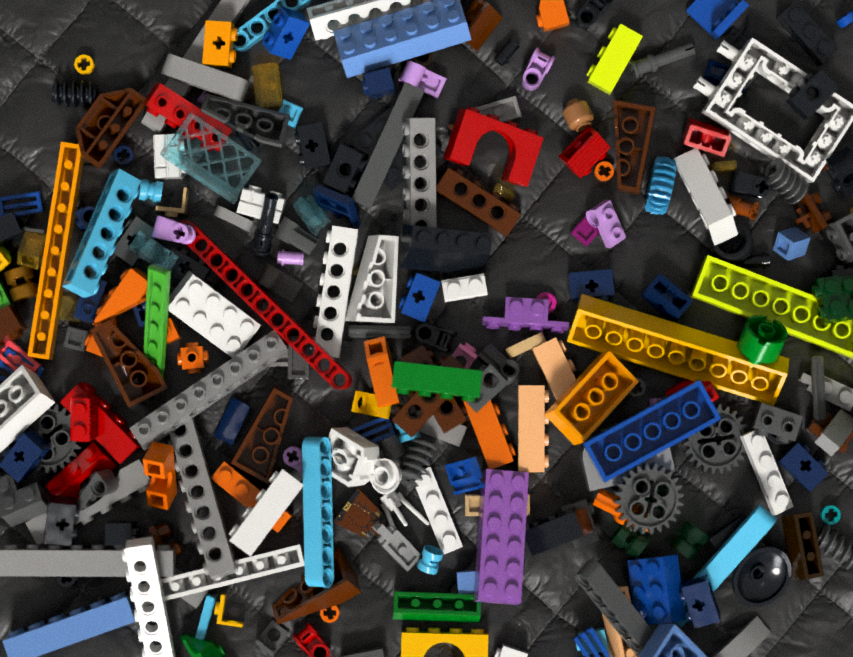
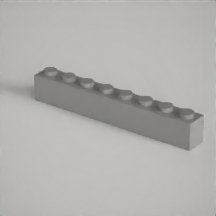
[0,544,176,577]

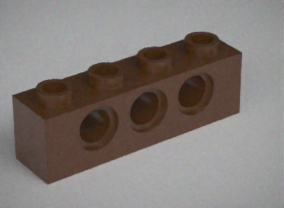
[436,167,521,237]
[401,345,468,434]
[392,355,466,438]

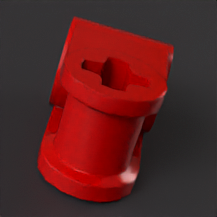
[292,622,331,657]

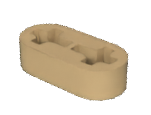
[505,332,547,359]

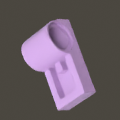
[399,61,447,99]
[586,200,626,248]

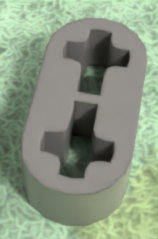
[213,205,254,232]

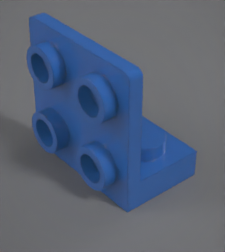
[686,0,749,41]

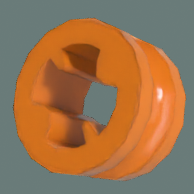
[594,161,614,181]
[320,605,340,623]

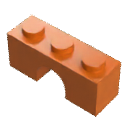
[143,442,177,510]

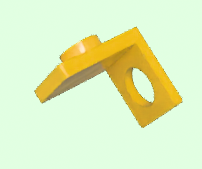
[351,390,392,419]
[214,593,244,627]

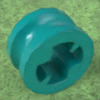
[820,505,841,525]

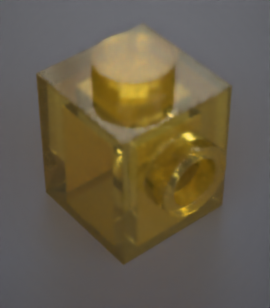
[17,231,46,269]

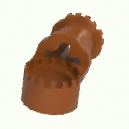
[726,193,760,221]

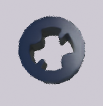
[114,145,134,166]

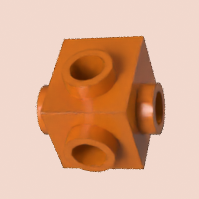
[177,342,209,374]

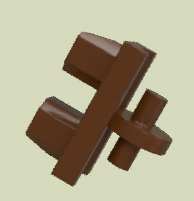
[795,192,833,234]
[148,523,182,555]

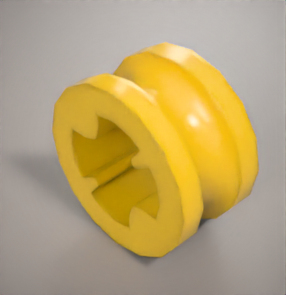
[74,55,95,75]

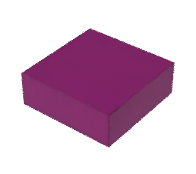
[570,217,599,247]

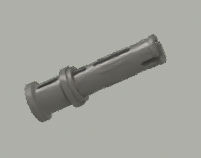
[629,42,695,79]

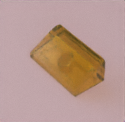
[252,63,283,108]

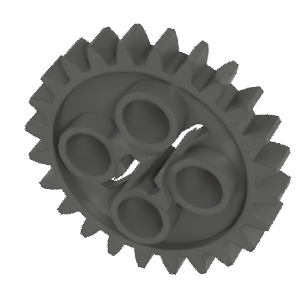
[24,404,83,473]
[680,404,748,474]
[612,462,684,534]

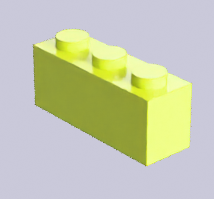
[587,23,643,95]

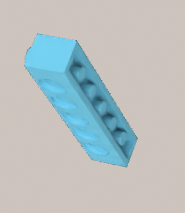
[62,169,141,298]

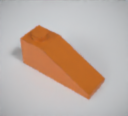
[535,0,570,32]

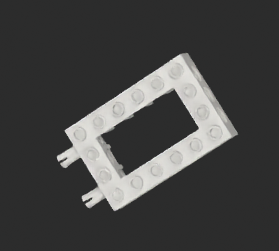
[693,38,853,183]

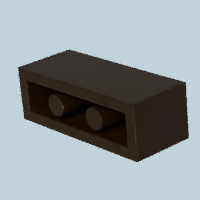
[781,511,824,581]

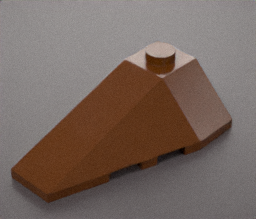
[90,320,168,408]
[272,548,361,624]

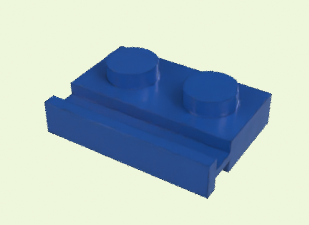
[445,457,485,495]

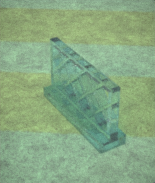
[160,112,262,204]

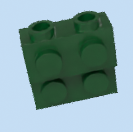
[812,274,853,325]

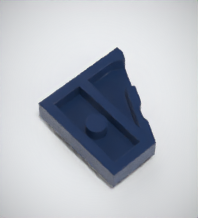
[313,184,361,229]

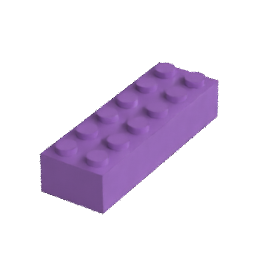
[474,469,529,605]

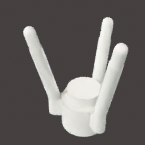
[380,490,430,528]

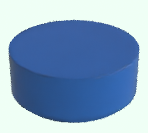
[836,9,853,28]

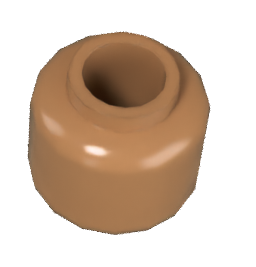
[562,99,594,132]

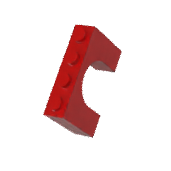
[443,106,544,187]

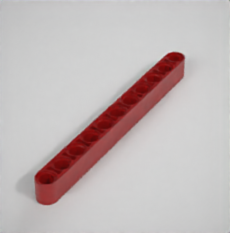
[180,220,352,390]

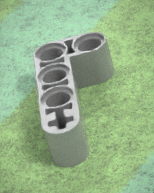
[161,54,249,103]

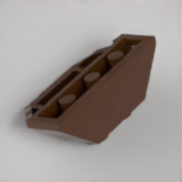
[75,88,146,169]

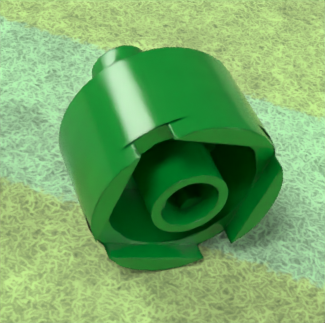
[737,315,788,365]

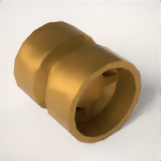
[4,265,38,302]

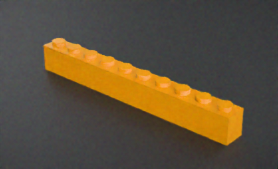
[27,142,84,360]

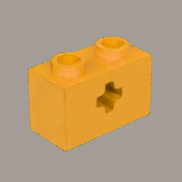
[202,20,238,68]

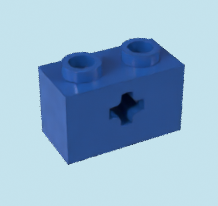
[262,6,310,60]
[398,273,441,323]

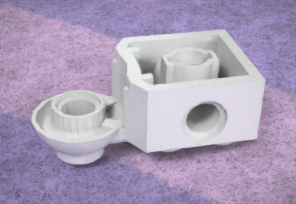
[328,427,402,494]

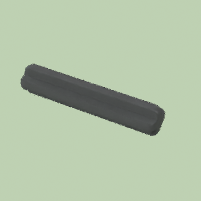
[348,325,412,339]
[811,356,826,420]

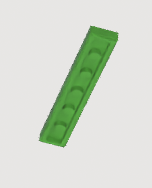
[143,264,171,380]

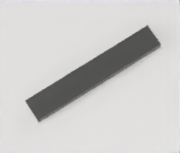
[352,82,425,209]

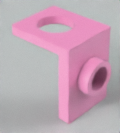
[452,343,478,369]

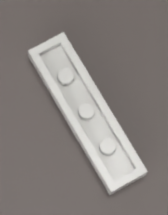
[740,429,794,516]
[415,466,463,554]

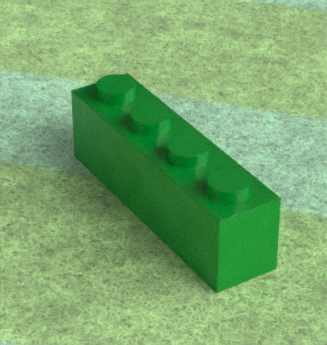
[392,361,483,402]
[393,591,481,623]

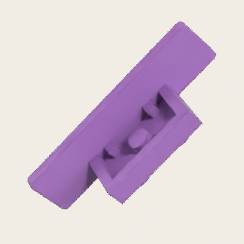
[482,297,569,334]

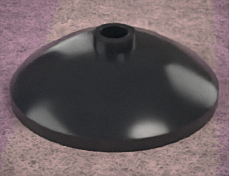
[732,546,792,607]

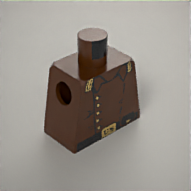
[333,488,387,537]

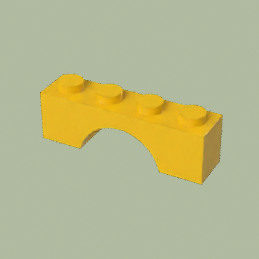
[401,627,488,657]

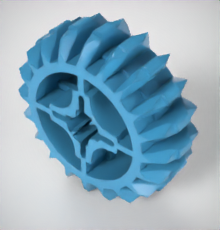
[644,156,677,215]

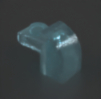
[128,231,178,270]

